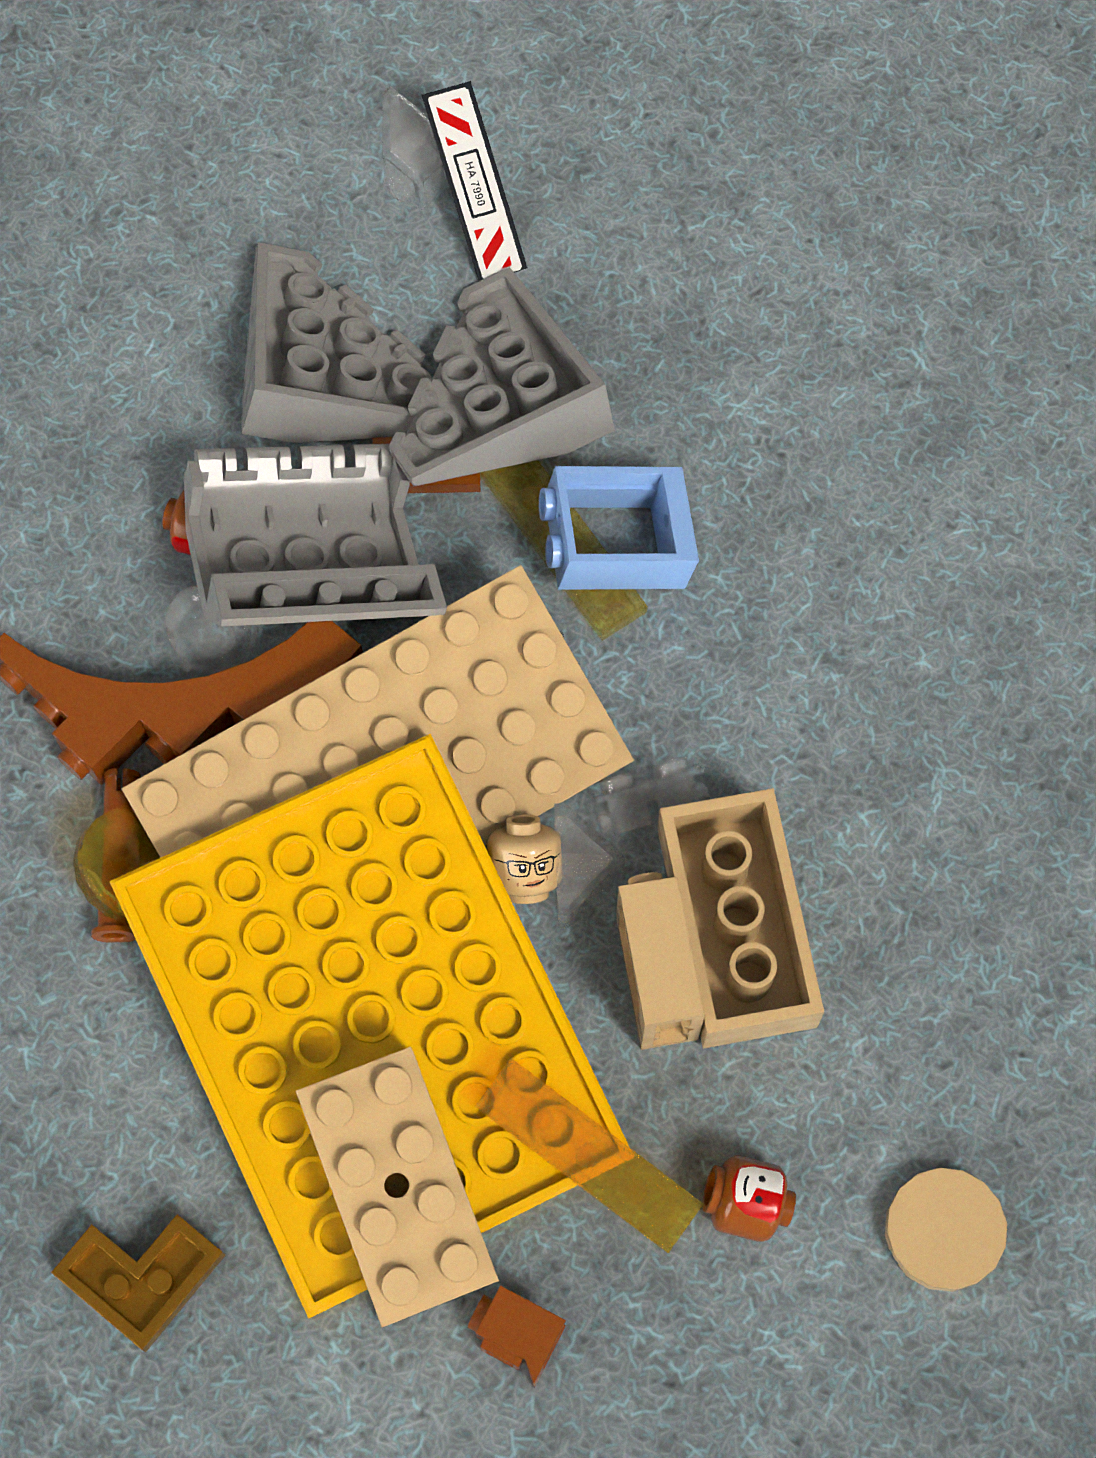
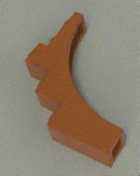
[0,621,363,785]

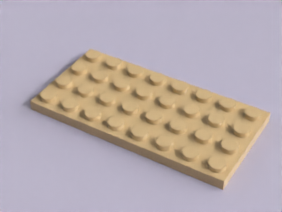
[121,565,634,858]

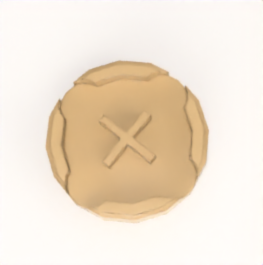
[885,1168,1007,1292]

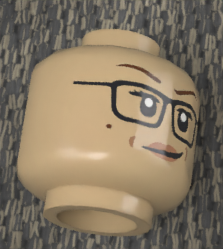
[487,815,562,904]

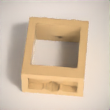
[616,872,705,1050]

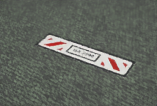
[421,81,528,282]

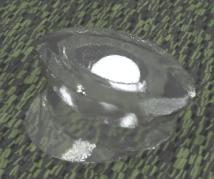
[165,586,265,679]

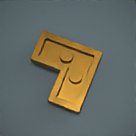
[51,1214,225,1352]

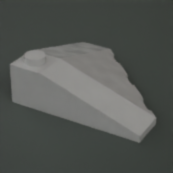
[242,242,433,443]
[389,267,615,487]

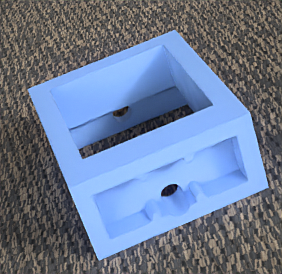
[539,466,699,590]

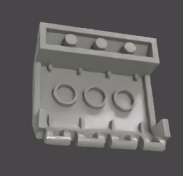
[184,444,447,627]

